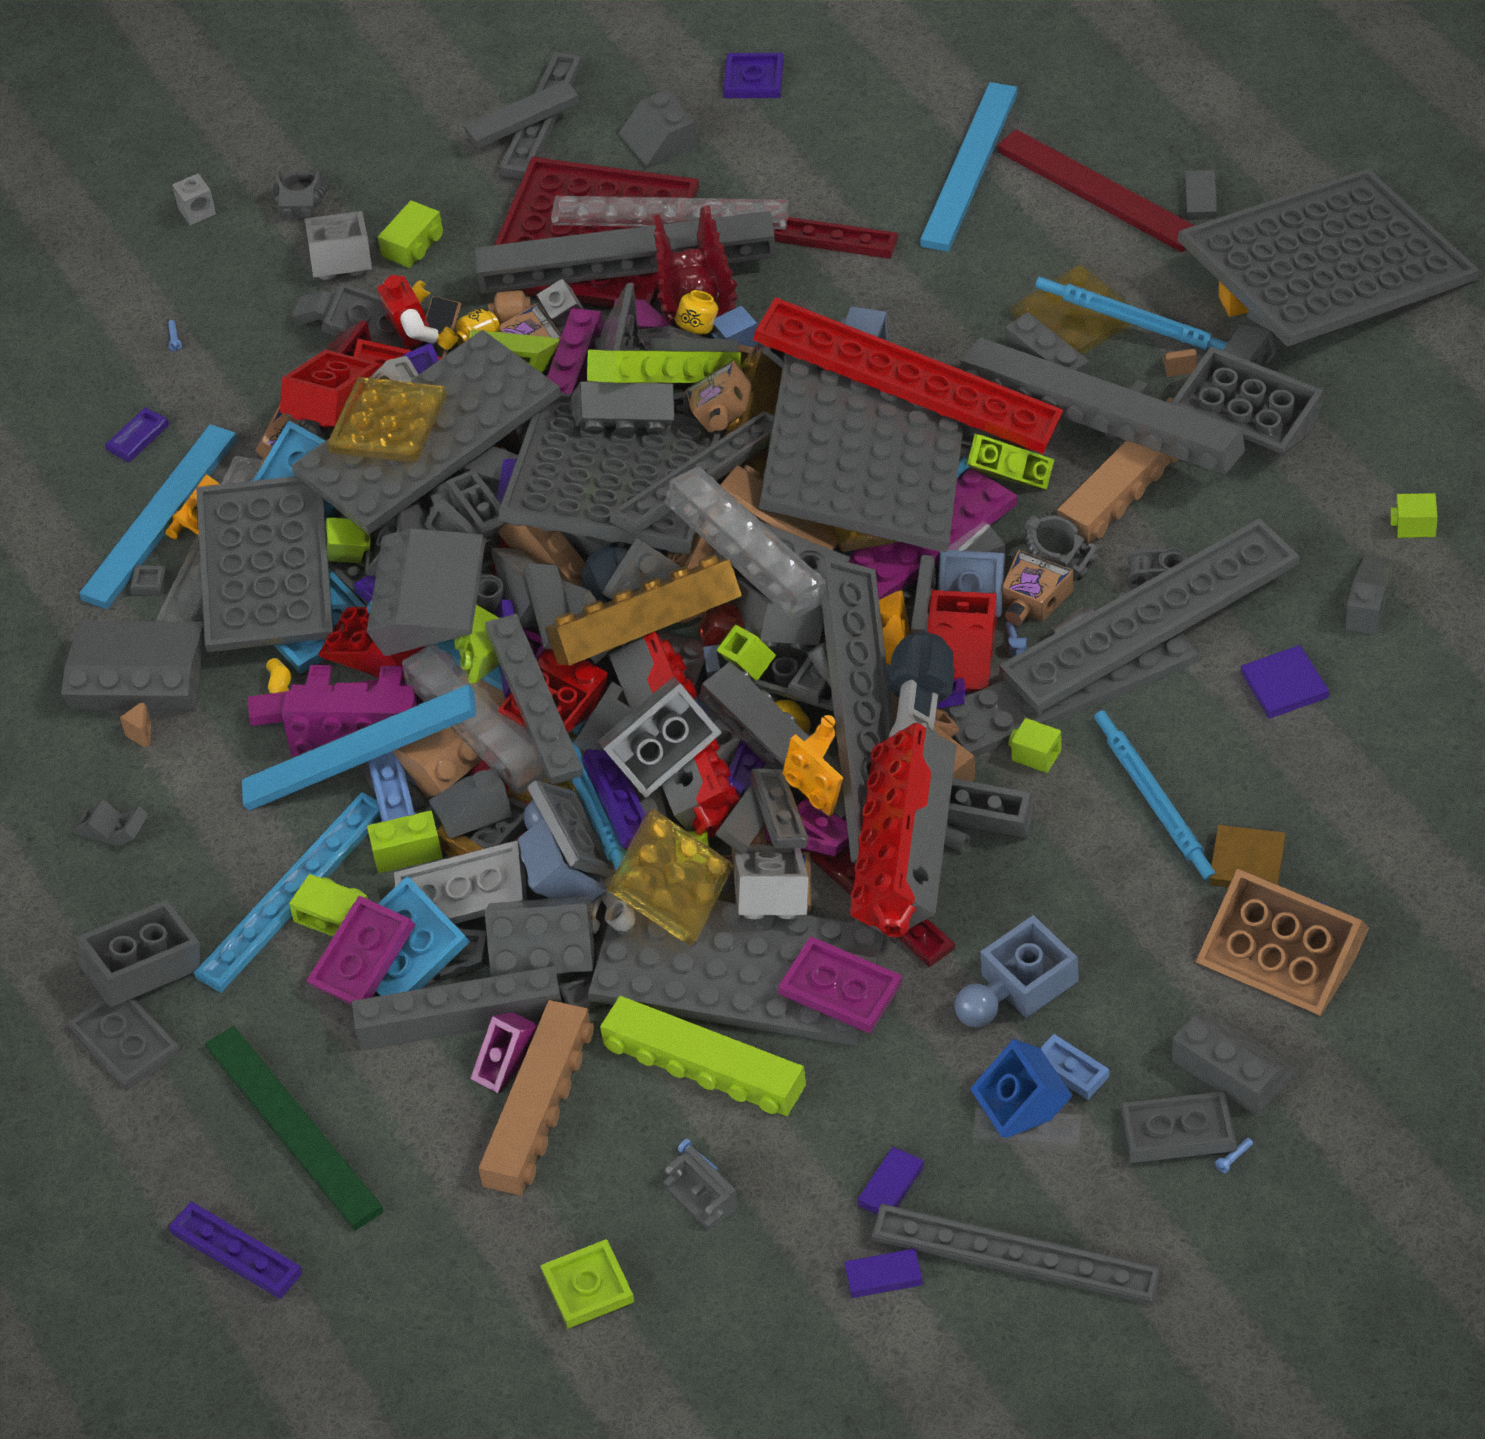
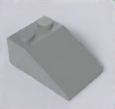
[304,211,372,280]
[732,844,808,919]

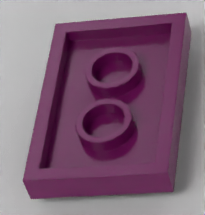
[306,896,416,1006]
[778,936,902,1034]

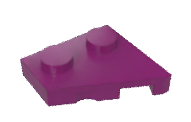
[765,797,849,856]

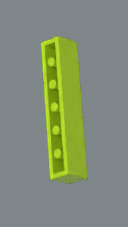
[587,350,741,383]
[600,996,806,1116]

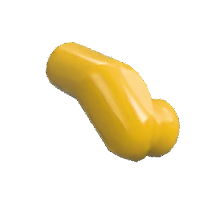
[266,658,291,693]

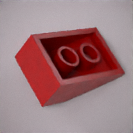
[280,350,380,427]

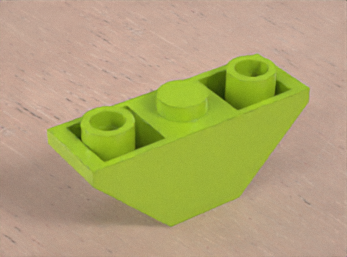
[469,330,559,373]
[967,434,1055,490]
[454,605,500,684]

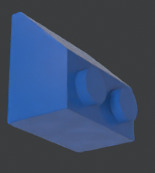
[970,1039,1073,1138]

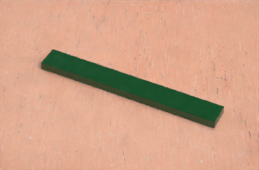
[205,1025,384,1231]

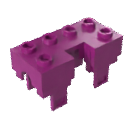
[281,665,417,756]

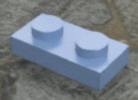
[1041,1034,1109,1100]

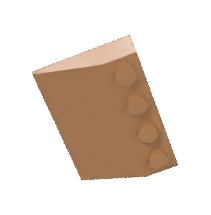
[717,465,844,551]
[1196,868,1369,1016]

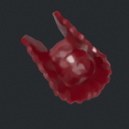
[653,206,738,329]

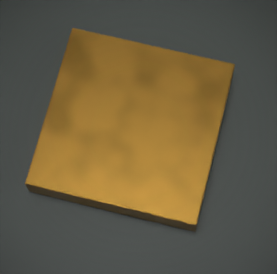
[1209,825,1286,887]

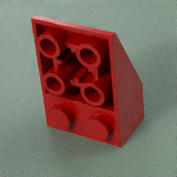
[927,590,997,692]
[318,607,427,680]
[498,649,608,733]

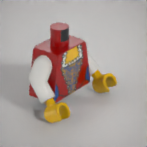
[377,275,459,350]

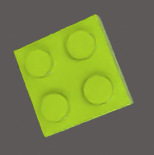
[540,1239,635,1329]

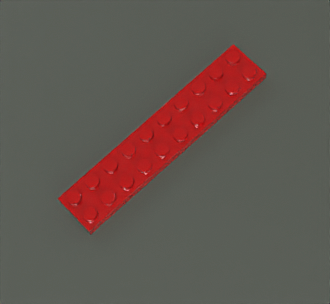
[753,297,1063,454]

